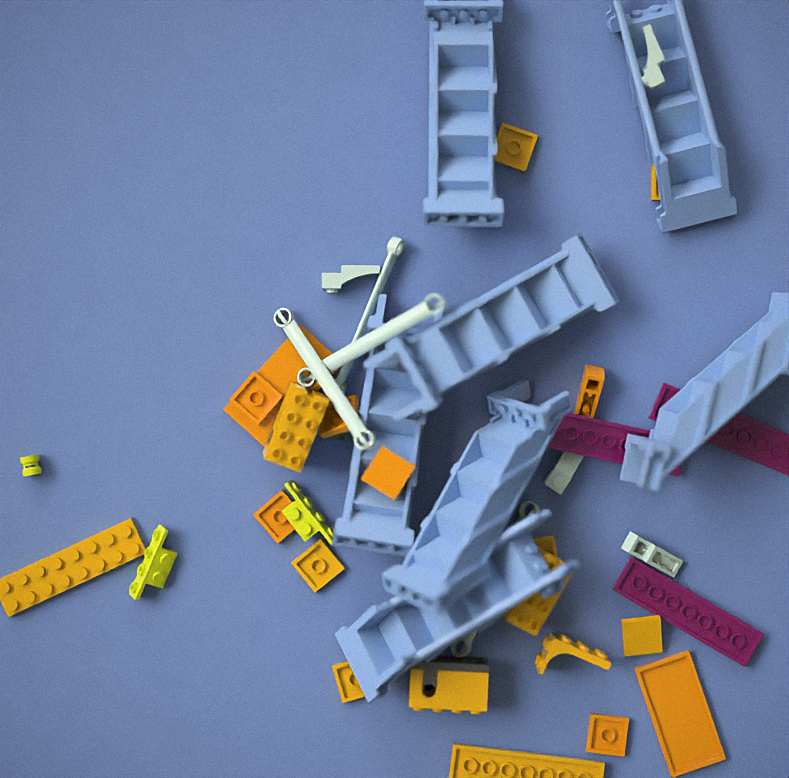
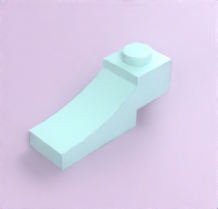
[642,24,666,91]
[322,265,380,293]
[544,451,584,494]
[621,531,683,577]

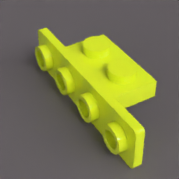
[281,479,334,545]
[129,525,178,600]

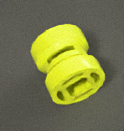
[20,454,42,476]

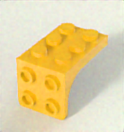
[534,632,611,675]

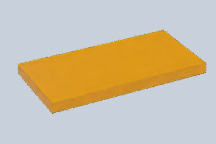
[223,325,336,446]
[634,650,726,778]

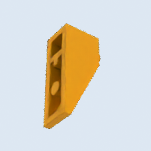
[574,364,605,418]

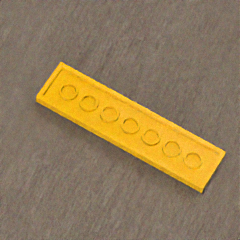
[0,518,146,617]
[448,743,605,778]

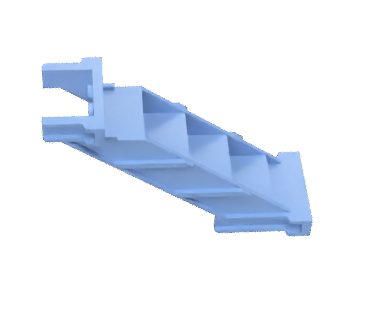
[423,0,503,227]
[606,0,737,233]
[364,233,620,420]
[620,292,789,492]
[332,294,443,557]
[382,379,572,615]
[335,509,579,703]

